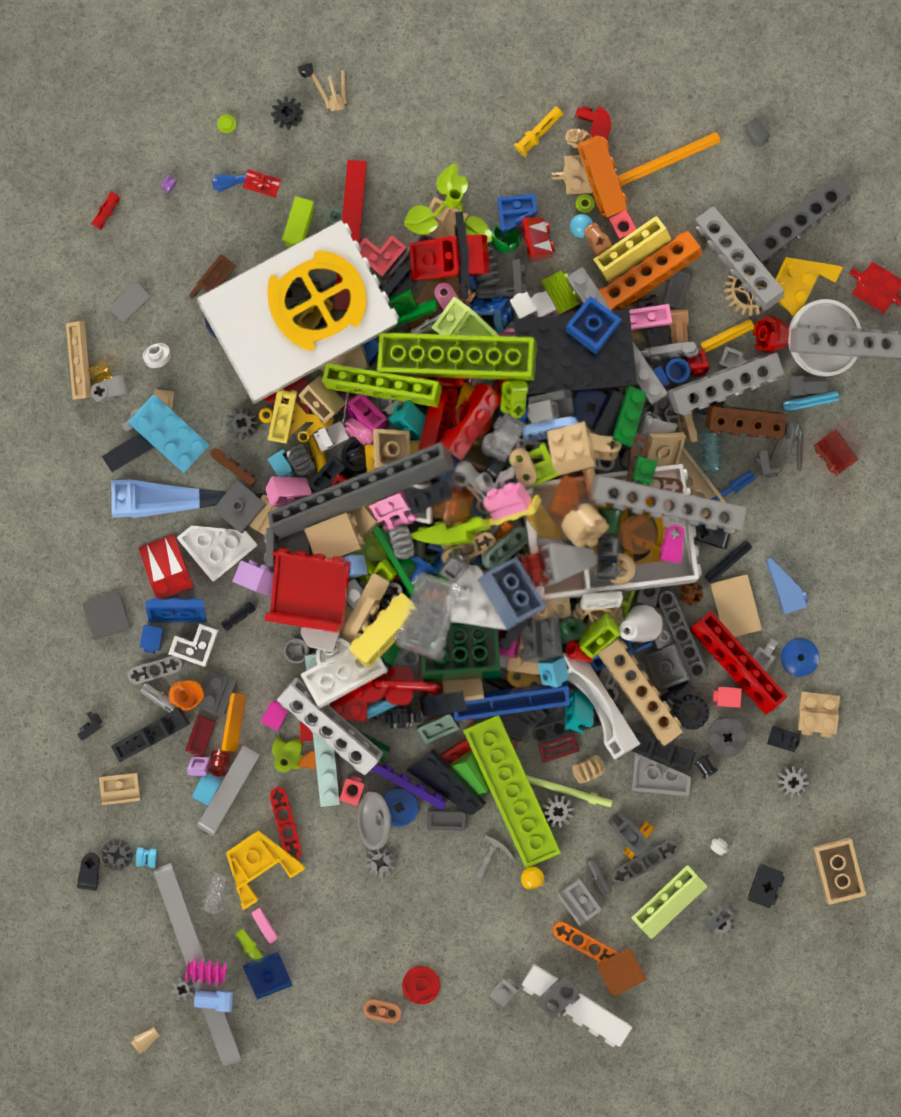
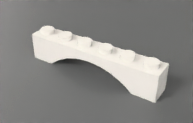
[559,652,640,760]

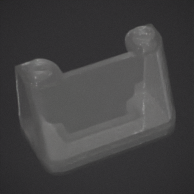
[394,572,467,661]

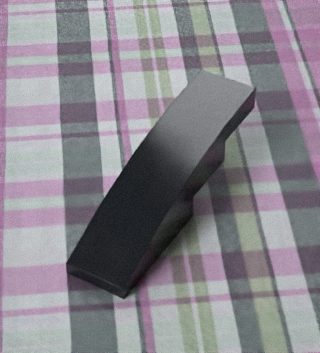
[102,433,155,473]
[419,691,467,716]
[111,708,190,762]
[631,731,696,771]

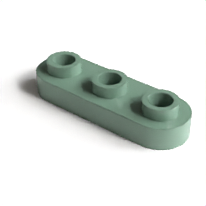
[482,527,529,569]

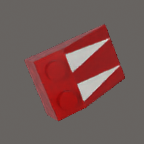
[521,217,555,263]
[138,534,195,600]

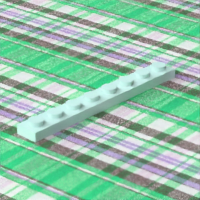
[305,653,340,807]

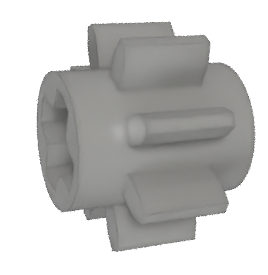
[171,977,194,1001]

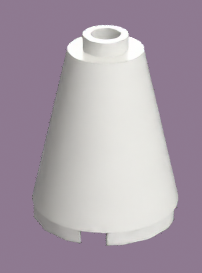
[619,605,663,643]

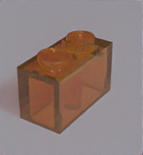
[548,474,587,519]

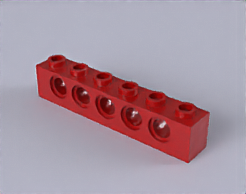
[689,610,788,715]

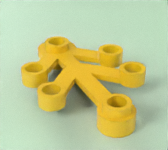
[259,398,334,443]

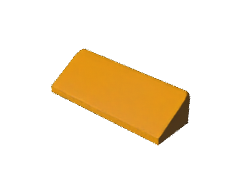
[221,693,247,752]

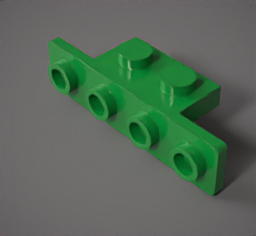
[388,290,438,329]

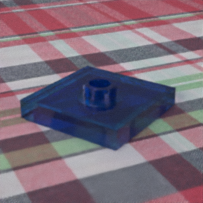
[243,951,293,1000]

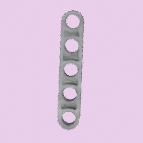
[197,745,260,836]

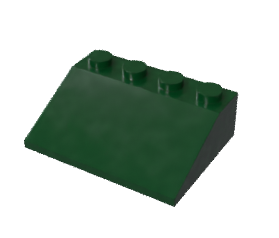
[420,618,501,682]

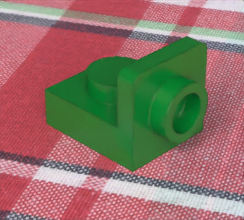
[632,456,658,486]

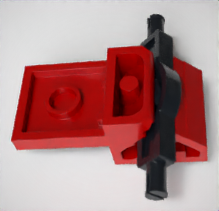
[409,211,490,299]

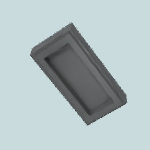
[662,270,692,310]
[427,810,466,831]

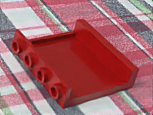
[265,548,351,633]

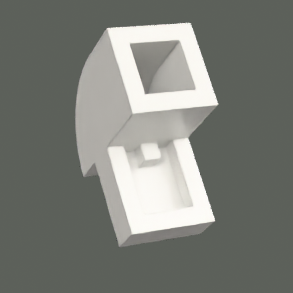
[313,421,351,452]

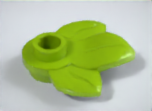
[271,737,303,773]

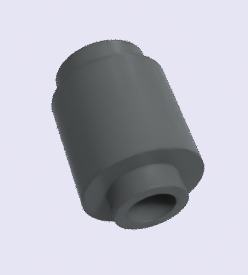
[744,117,770,147]

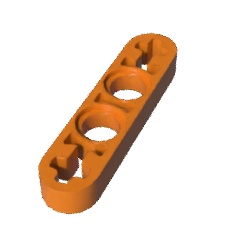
[553,921,618,963]

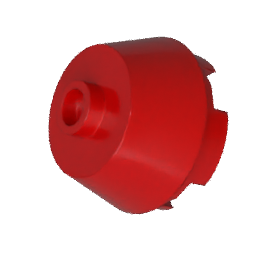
[753,315,789,353]

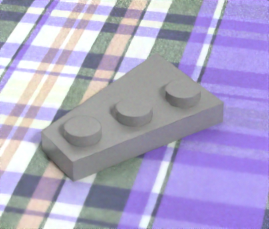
[631,753,691,796]

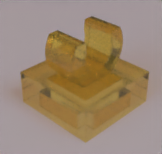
[88,359,113,384]

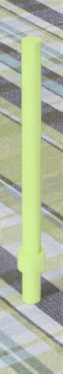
[527,775,613,807]

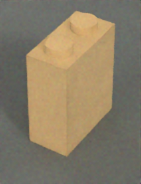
[305,512,365,559]

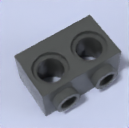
[536,974,581,1019]

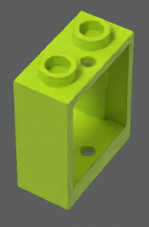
[282,196,315,249]

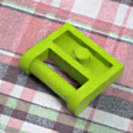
[509,443,558,490]

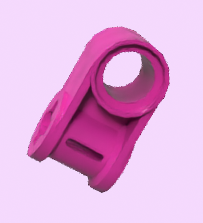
[660,525,685,563]

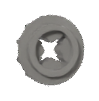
[365,847,396,878]

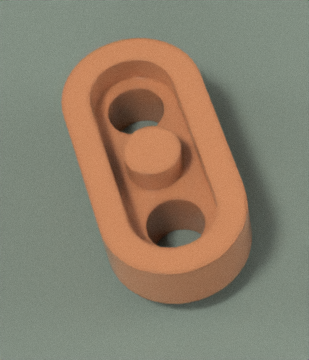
[363,999,401,1023]

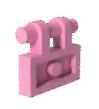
[369,490,418,532]

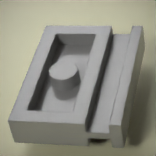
[557,878,602,926]

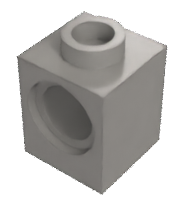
[528,400,560,424]

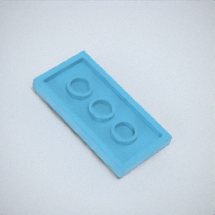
[128,394,209,473]

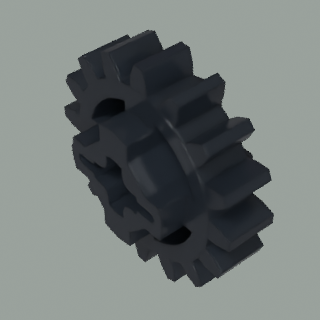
[380,708,422,729]

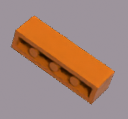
[577,136,627,217]

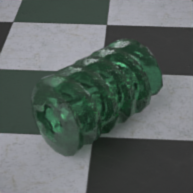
[559,616,585,645]

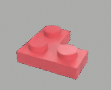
[360,235,407,277]

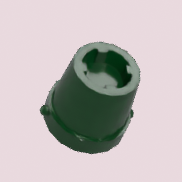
[597,508,624,534]

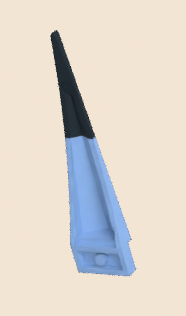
[111,479,267,518]

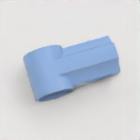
[194,990,234,1012]

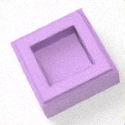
[187,757,211,776]

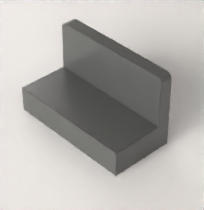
[528,390,574,416]

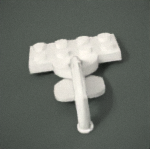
[301,627,387,708]

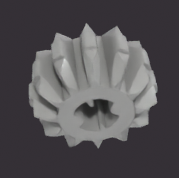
[389,526,414,559]
[776,766,809,799]
[543,795,574,828]
[704,906,737,940]

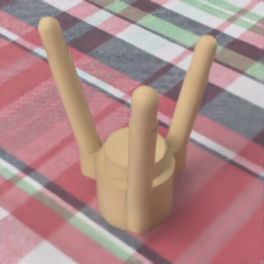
[312,70,347,112]

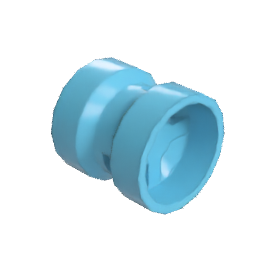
[136,848,157,868]

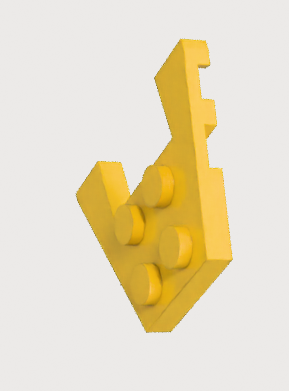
[775,257,843,318]
[226,830,306,910]

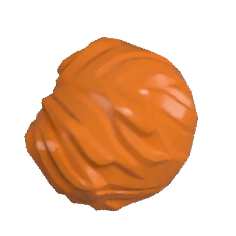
[169,680,204,711]

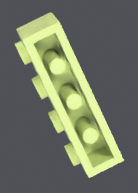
[631,865,708,939]

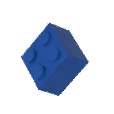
[566,296,621,355]

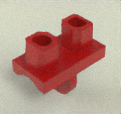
[243,169,281,198]

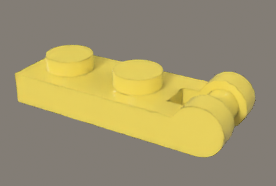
[268,388,297,444]

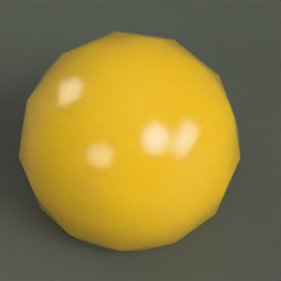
[521,867,545,890]

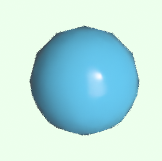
[570,214,593,238]

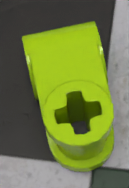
[500,380,528,419]

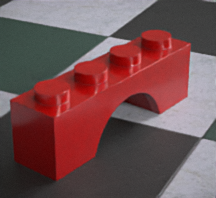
[439,383,502,461]

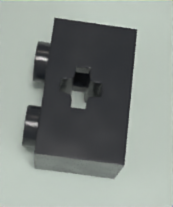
[747,863,785,908]

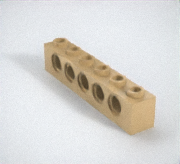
[598,639,683,746]

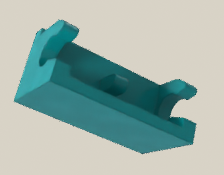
[389,401,426,441]
[565,690,593,733]

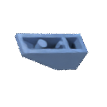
[766,558,808,614]

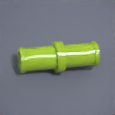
[233,928,266,967]

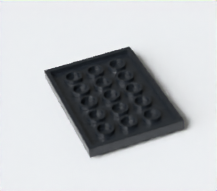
[513,309,637,396]

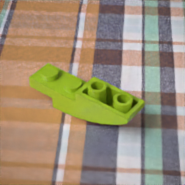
[411,517,491,546]

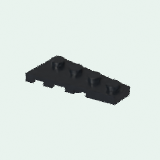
[407,749,486,816]

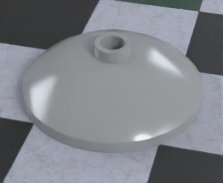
[358,792,392,850]

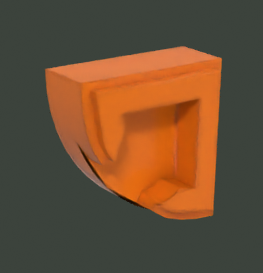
[297,750,316,770]

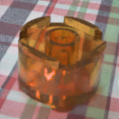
[432,487,474,524]

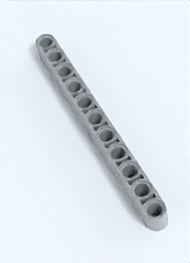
[153,863,242,1067]

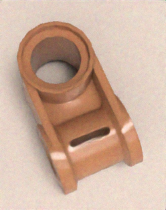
[584,223,613,257]

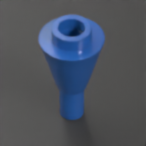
[212,174,246,193]

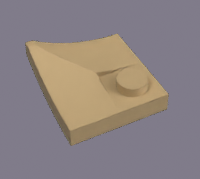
[425,197,468,240]

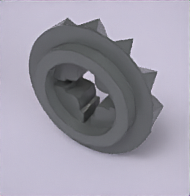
[102,840,133,870]

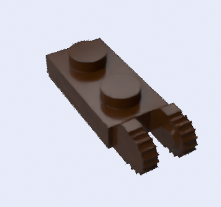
[189,254,237,299]
[210,448,257,487]

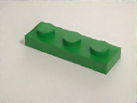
[612,386,647,447]

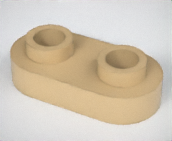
[510,448,537,487]

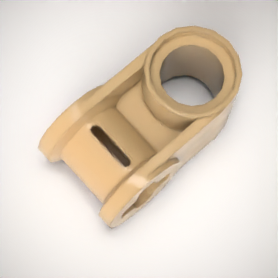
[591,433,621,461]

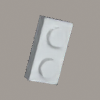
[580,590,623,610]

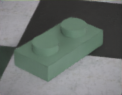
[417,713,460,744]

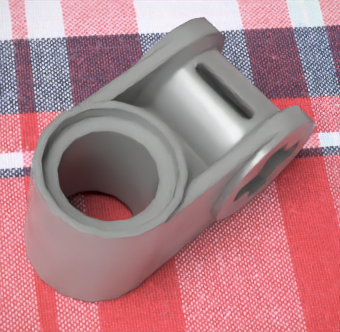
[91,374,129,402]

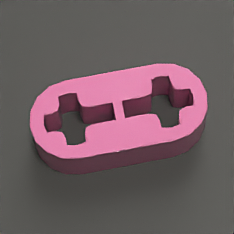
[251,908,278,944]

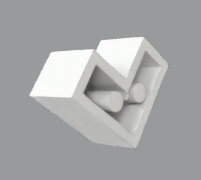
[510,291,558,319]
[169,624,219,667]

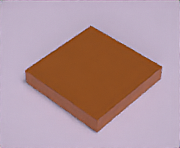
[596,947,647,998]

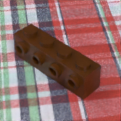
[705,404,787,440]

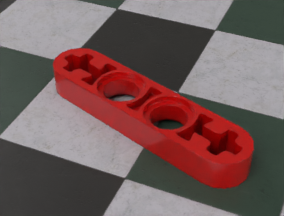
[270,787,302,860]

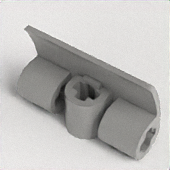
[620,411,678,468]

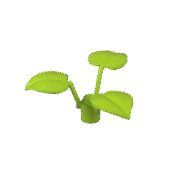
[404,163,492,243]

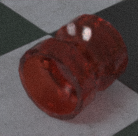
[208,750,230,777]

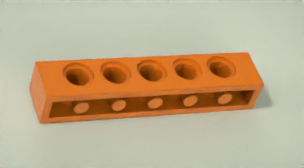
[598,231,703,311]

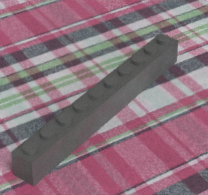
[268,442,454,539]

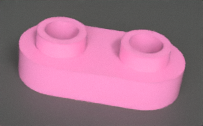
[434,283,460,311]
[344,417,374,445]

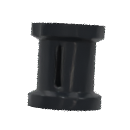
[693,754,718,779]

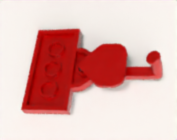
[329,646,443,722]

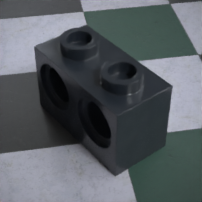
[308,455,355,492]

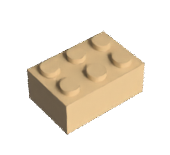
[812,838,866,905]

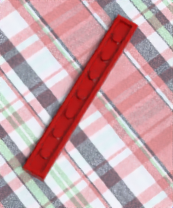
[333,160,367,312]

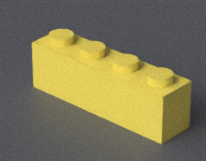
[593,216,671,283]
[349,593,421,669]

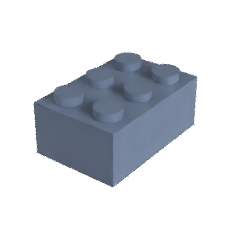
[478,557,546,630]

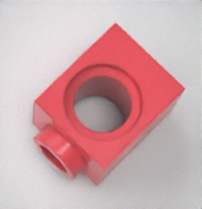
[608,210,637,241]
[713,686,742,708]
[339,775,365,806]

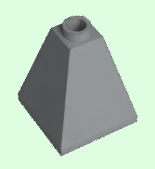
[539,543,598,586]

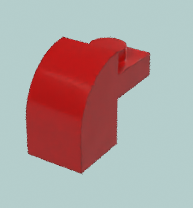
[575,106,611,140]

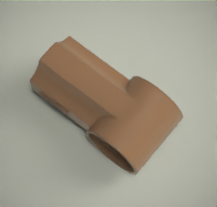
[669,309,689,344]

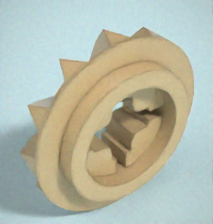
[565,129,592,148]
[609,553,635,584]

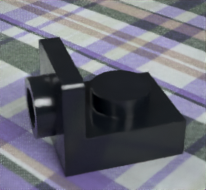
[77,712,103,741]

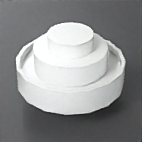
[143,343,171,368]

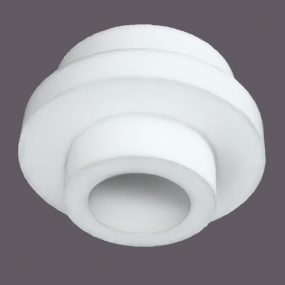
[710,838,729,856]

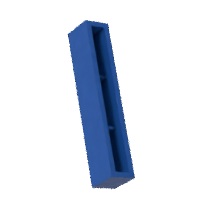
[454,681,570,721]

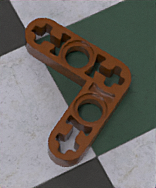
[626,436,683,493]

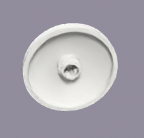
[788,299,861,377]

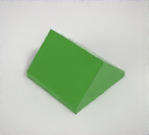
[449,750,489,795]

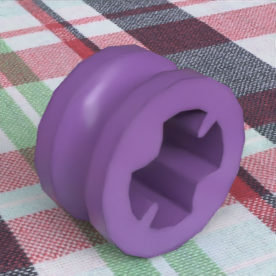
[160,174,178,194]

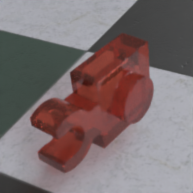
[521,552,549,588]

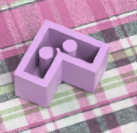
[232,560,274,597]

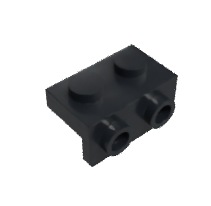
[380,263,418,298]

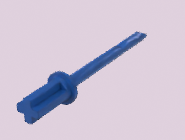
[702,470,756,510]

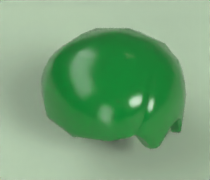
[491,225,520,253]

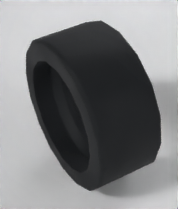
[341,437,374,475]

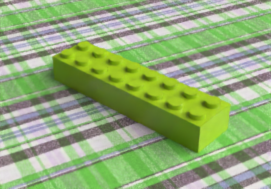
[377,333,537,380]

